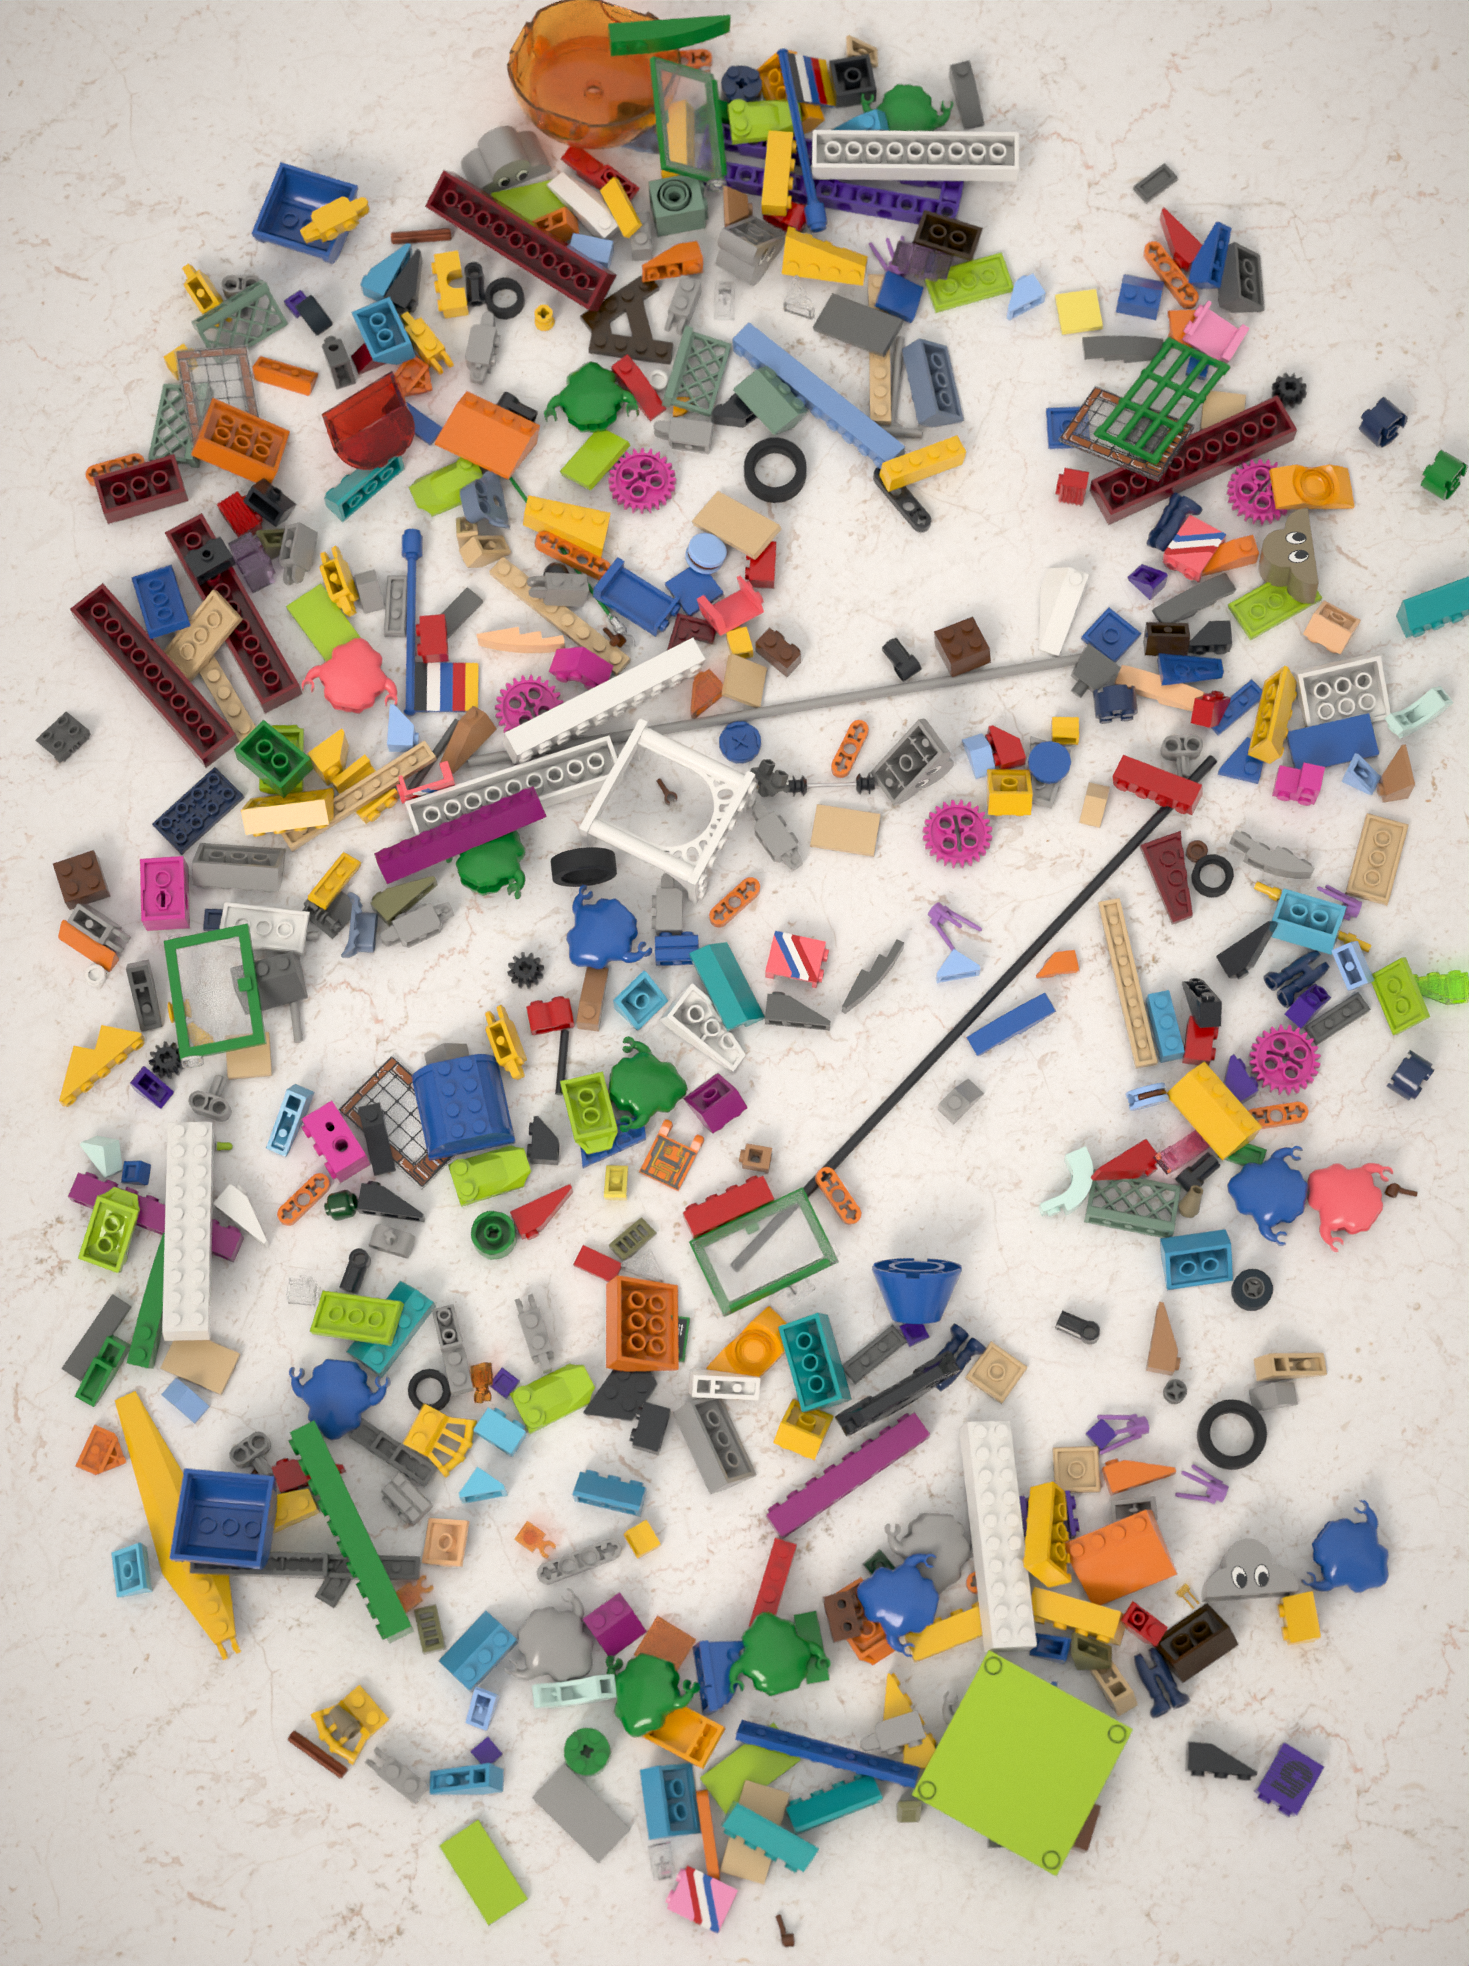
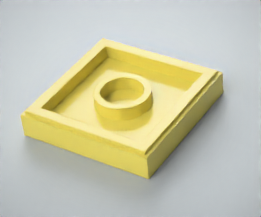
[1055,289,1103,335]

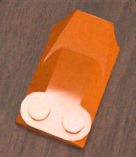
[822,1577,895,1665]

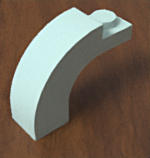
[1384,686,1454,738]
[1038,1146,1093,1217]
[532,1674,617,1709]

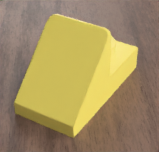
[604,1165,628,1201]

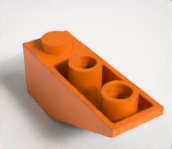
[642,241,703,282]

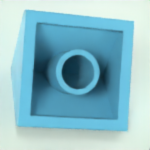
[613,971,669,1030]
[459,1467,507,1504]
[111,1543,152,1598]

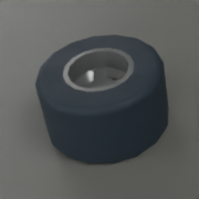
[296,295,333,336]
[1231,1269,1273,1311]

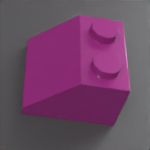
[683,1073,748,1133]
[583,1592,647,1657]

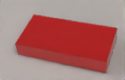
[573,1245,623,1282]

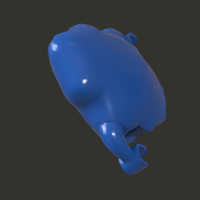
[566,885,652,969]
[1227,1146,1308,1246]
[289,1359,391,1441]
[1301,1500,1389,1593]
[857,1553,940,1657]

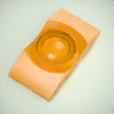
[1269,464,1355,509]
[706,1306,787,1400]
[641,1707,726,1769]

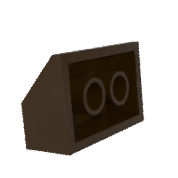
[913,210,983,262]
[1154,1603,1239,1683]

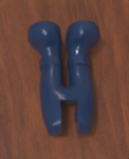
[1147,492,1203,552]
[1263,950,1330,1008]
[934,1323,987,1391]
[1134,1647,1191,1719]

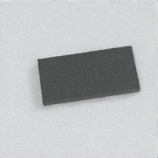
[813,293,904,357]

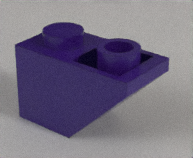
[1285,983,1331,1029]
[1224,1054,1259,1104]

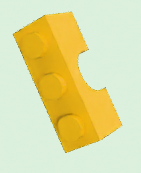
[431,250,469,319]

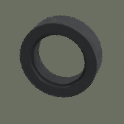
[744,437,807,503]
[550,847,617,887]
[1197,1399,1267,1470]

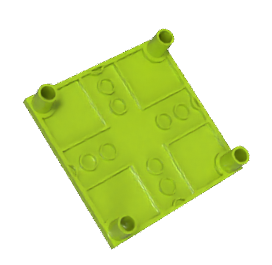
[912,1650,1133,1877]

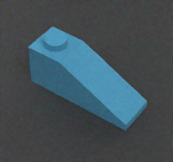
[832,109,889,131]
[360,243,413,301]
[266,1084,315,1157]
[429,1763,504,1795]

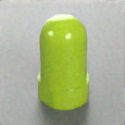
[217,1142,233,1151]

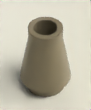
[1178,1185,1203,1218]
[329,1705,362,1740]

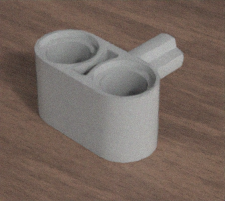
[221,275,260,318]
[1160,734,1203,778]
[188,1075,232,1122]
[369,1224,415,1258]
[229,1431,273,1476]

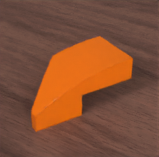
[1036,950,1079,979]

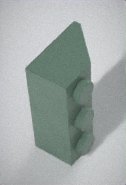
[733,366,808,435]

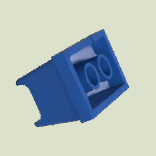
[692,1640,744,1716]

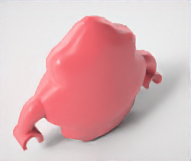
[302,638,398,714]
[1307,1163,1393,1252]

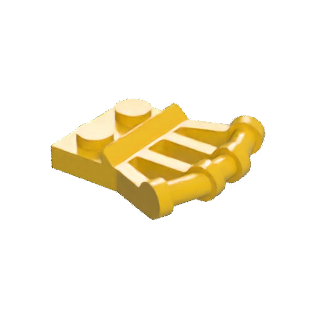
[402,1403,477,1478]
[310,1685,390,1765]

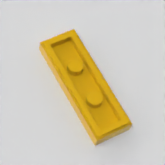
[600,177,642,239]
[307,852,361,910]

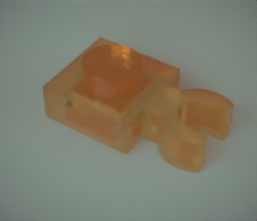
[470,1362,493,1404]
[514,1521,557,1559]
[396,1575,434,1614]

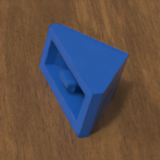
[1029,1633,1071,1665]

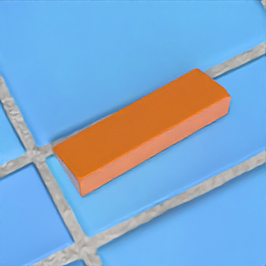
[252,356,318,396]
[58,920,119,972]

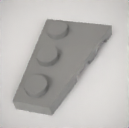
[1030,736,1071,809]

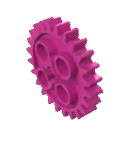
[608,448,676,514]
[1226,458,1290,525]
[495,674,563,733]
[923,800,992,869]
[1249,1024,1321,1096]

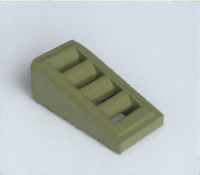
[609,1217,657,1264]
[414,1604,446,1655]
[896,1800,921,1823]

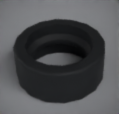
[485,277,525,320]
[1191,854,1234,898]
[408,1369,451,1411]

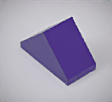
[1127,564,1168,600]
[130,1066,174,1109]

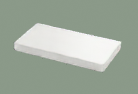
[217,902,311,955]

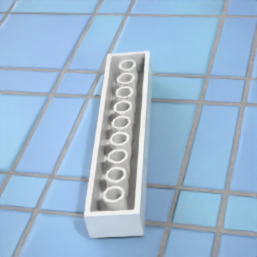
[812,130,1019,181]
[502,638,705,765]
[405,735,624,835]
[162,1122,214,1341]
[959,1421,1037,1653]

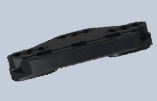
[835,1351,960,1437]

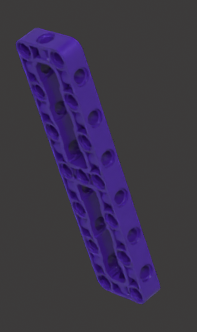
[696,123,964,225]

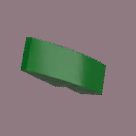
[74,1335,131,1407]
[794,1611,830,1684]

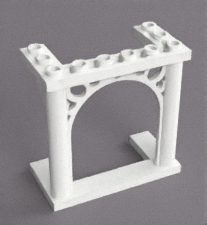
[579,719,757,904]

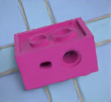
[140,856,190,931]
[301,1100,371,1183]

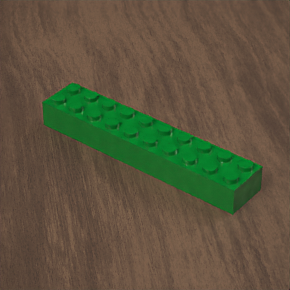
[288,1420,414,1644]

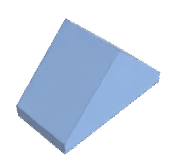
[962,733,995,779]
[1341,754,1381,795]
[936,949,980,983]
[161,1378,210,1423]
[465,1687,500,1731]

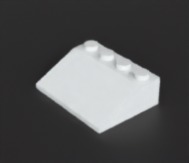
[1292,653,1391,727]

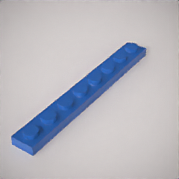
[735,1720,920,1788]

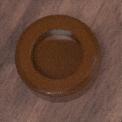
[1186,840,1208,863]

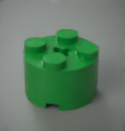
[1421,450,1468,501]
[471,1211,517,1260]
[564,1728,611,1777]

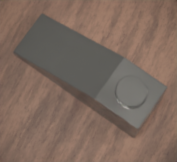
[949,60,984,130]
[126,959,162,1032]
[765,991,831,1031]

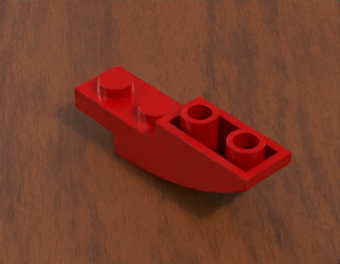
[560,142,640,201]

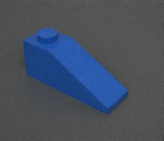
[1188,222,1232,289]

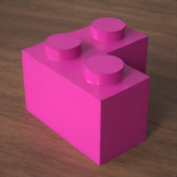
[549,647,613,690]
[1272,763,1325,806]

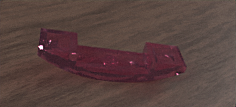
[1153,1130,1210,1175]

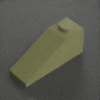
[370,876,438,927]

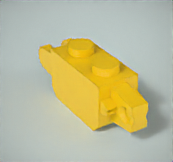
[300,197,370,243]
[182,263,233,328]
[401,311,454,375]
[319,546,360,617]
[485,1005,527,1080]

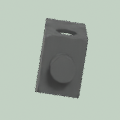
[322,336,356,390]
[1070,644,1121,698]

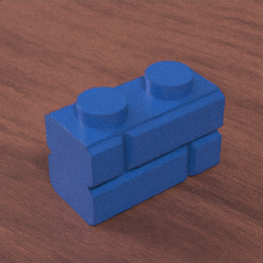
[655,932,699,966]

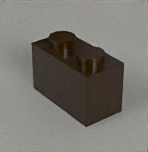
[1143,622,1190,656]

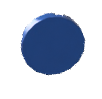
[719,721,761,763]
[1028,741,1071,784]

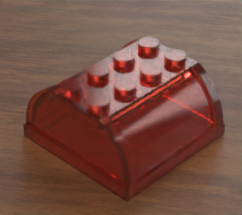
[321,371,415,470]

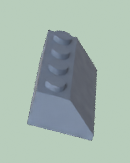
[902,338,964,428]

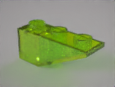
[1413,970,1469,1005]

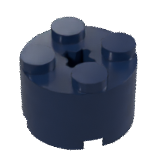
[721,65,762,103]
[1359,397,1408,448]
[1092,684,1138,724]
[1386,1050,1434,1101]

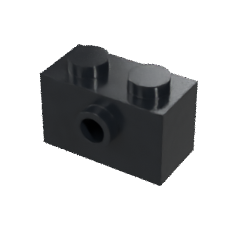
[243,478,296,527]
[183,537,236,586]
[629,1402,671,1455]

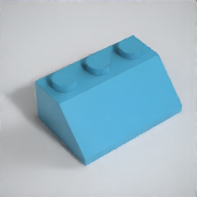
[1271,889,1347,955]

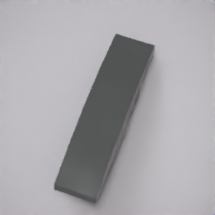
[1082,336,1166,363]
[1152,573,1237,623]
[842,939,904,1014]
[350,1418,438,1487]

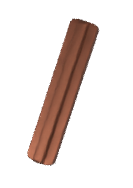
[391,228,452,245]
[287,1731,348,1778]

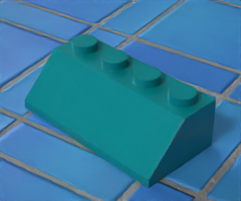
[324,444,405,522]
[1396,576,1469,638]
[346,1281,436,1378]
[778,1313,852,1413]
[786,1774,883,1835]
[720,1800,819,1873]

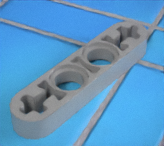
[537,1539,622,1585]

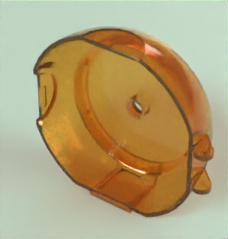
[507,0,681,150]

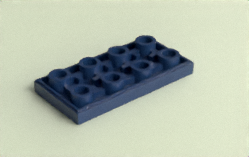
[152,767,245,855]

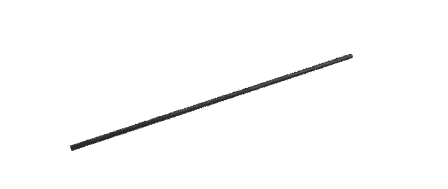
[730,755,1217,1273]

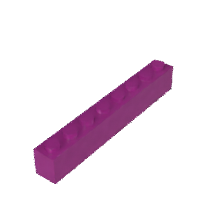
[374,786,547,884]
[68,1172,244,1262]
[766,1412,930,1540]

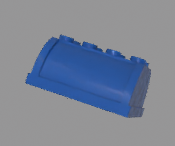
[252,162,359,264]
[411,1054,515,1161]
[170,1468,277,1569]

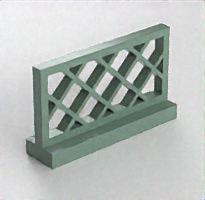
[191,279,288,367]
[661,325,731,417]
[148,383,214,468]
[1084,1169,1181,1238]

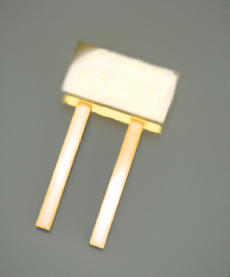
[1175,1583,1199,1609]

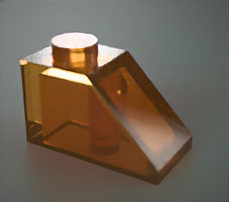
[690,669,723,719]

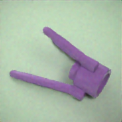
[869,236,909,277]
[1317,885,1362,920]
[928,902,982,951]
[1097,1414,1149,1455]
[1175,1464,1229,1505]

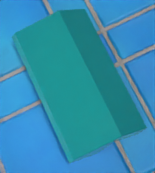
[689,942,765,1032]

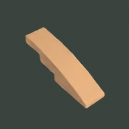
[477,627,565,653]
[1115,665,1205,711]

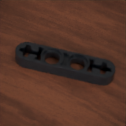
[873,467,931,533]

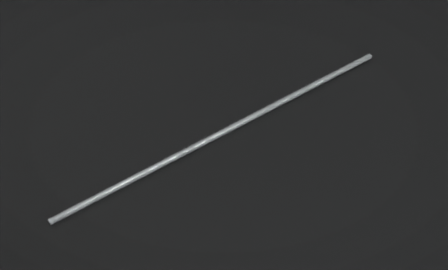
[468,653,1081,767]

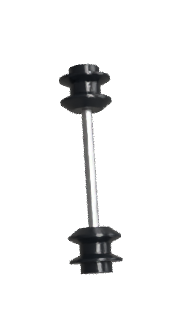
[788,773,875,797]

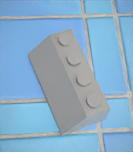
[192,843,285,892]
[673,1398,756,1494]

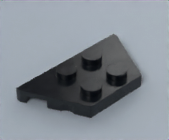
[583,1369,658,1422]

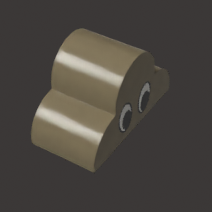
[1258,508,1319,604]

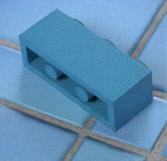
[1145,990,1185,1063]

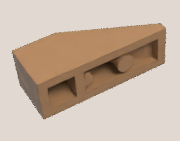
[440,705,497,774]
[576,967,609,1032]
[1146,1302,1181,1376]

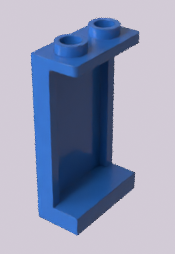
[593,557,681,637]

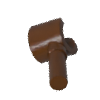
[603,627,626,648]
[656,778,677,805]
[1385,1183,1418,1198]
[775,1914,794,1947]

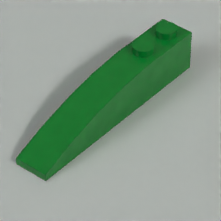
[608,15,731,56]
[127,1233,165,1369]

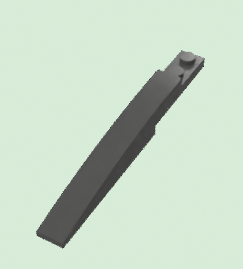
[190,1552,420,1580]

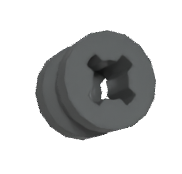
[1163,1379,1187,1404]

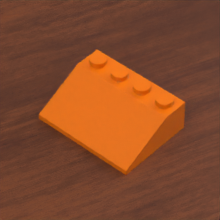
[435,391,540,480]
[191,398,290,484]
[606,1275,679,1371]
[1065,1510,1178,1606]

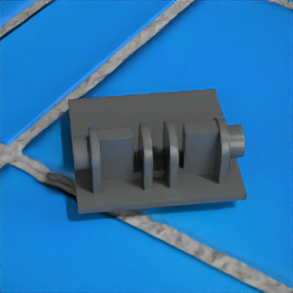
[35,711,91,763]
[302,891,352,939]

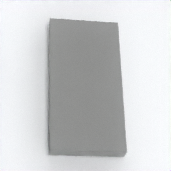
[532,1764,630,1863]

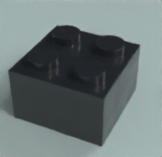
[829,54,877,109]

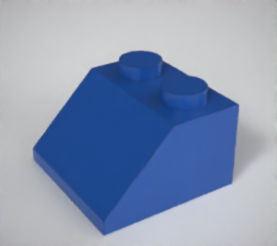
[1116,274,1164,320]

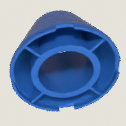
[872,1258,962,1324]

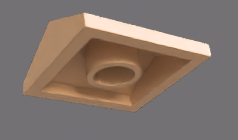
[422,1518,469,1567]

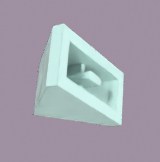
[80,1136,123,1178]

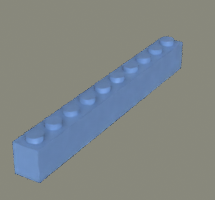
[732,322,905,469]

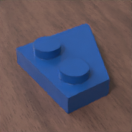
[1218,737,1263,784]

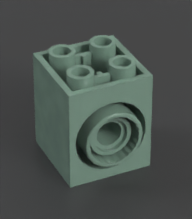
[648,175,709,237]

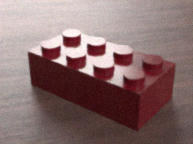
[93,454,189,524]

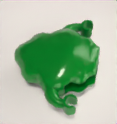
[860,84,954,131]
[544,361,639,433]
[446,830,526,899]
[609,1036,688,1132]
[729,1612,831,1696]
[606,1653,700,1737]

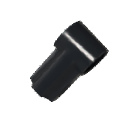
[464,262,485,307]
[496,392,538,422]
[882,637,922,682]
[1175,1152,1221,1193]
[339,1248,371,1295]
[1055,1310,1100,1345]

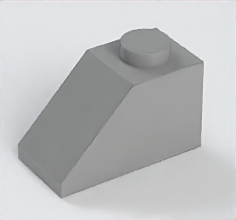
[938,1079,984,1125]

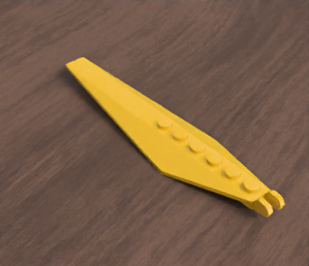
[115,1391,241,1660]

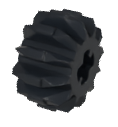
[1271,372,1307,409]
[507,952,544,989]
[149,1041,186,1079]

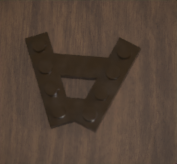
[580,275,674,365]

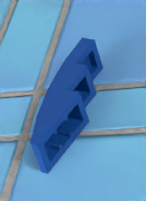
[966,993,1056,1056]

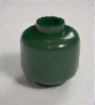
[324,1190,358,1221]

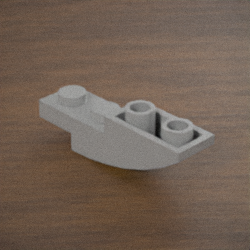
[1229,830,1315,879]
[432,1304,474,1396]

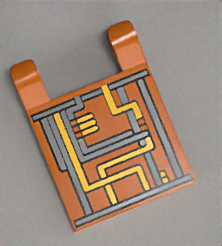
[639,1119,704,1191]

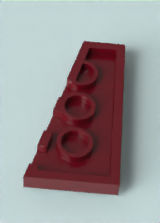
[1140,831,1193,925]

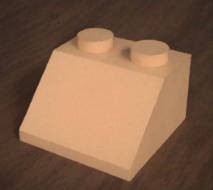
[1303,600,1361,654]

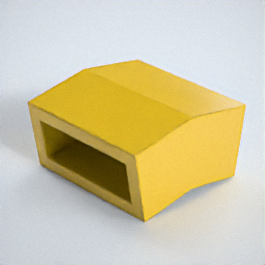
[1051,717,1079,745]
[623,1519,661,1559]

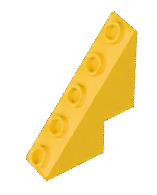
[59,1025,145,1107]
[883,1673,938,1770]

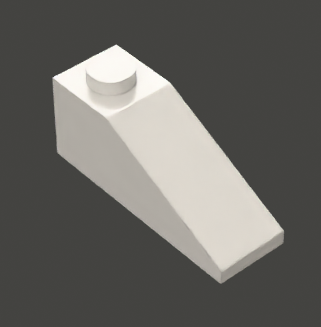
[213,1184,269,1248]
[688,1369,760,1400]

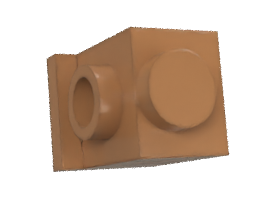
[739,1143,772,1174]

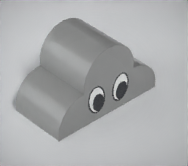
[461,126,552,195]
[716,216,786,286]
[870,718,954,806]
[1201,1539,1299,1602]

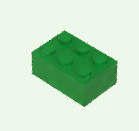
[234,719,313,798]

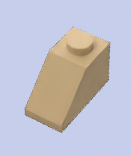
[459,535,511,568]

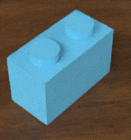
[474,1407,527,1457]

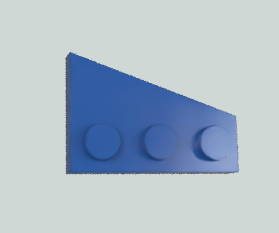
[1157,653,1224,686]
[580,1118,646,1168]

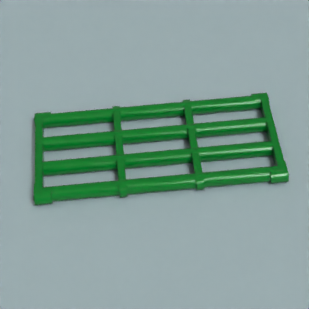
[1093,337,1230,465]

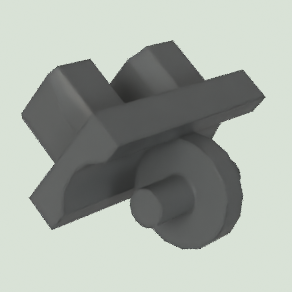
[750,759,791,797]

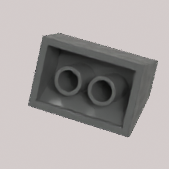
[1218,242,1265,313]
[230,951,308,1015]

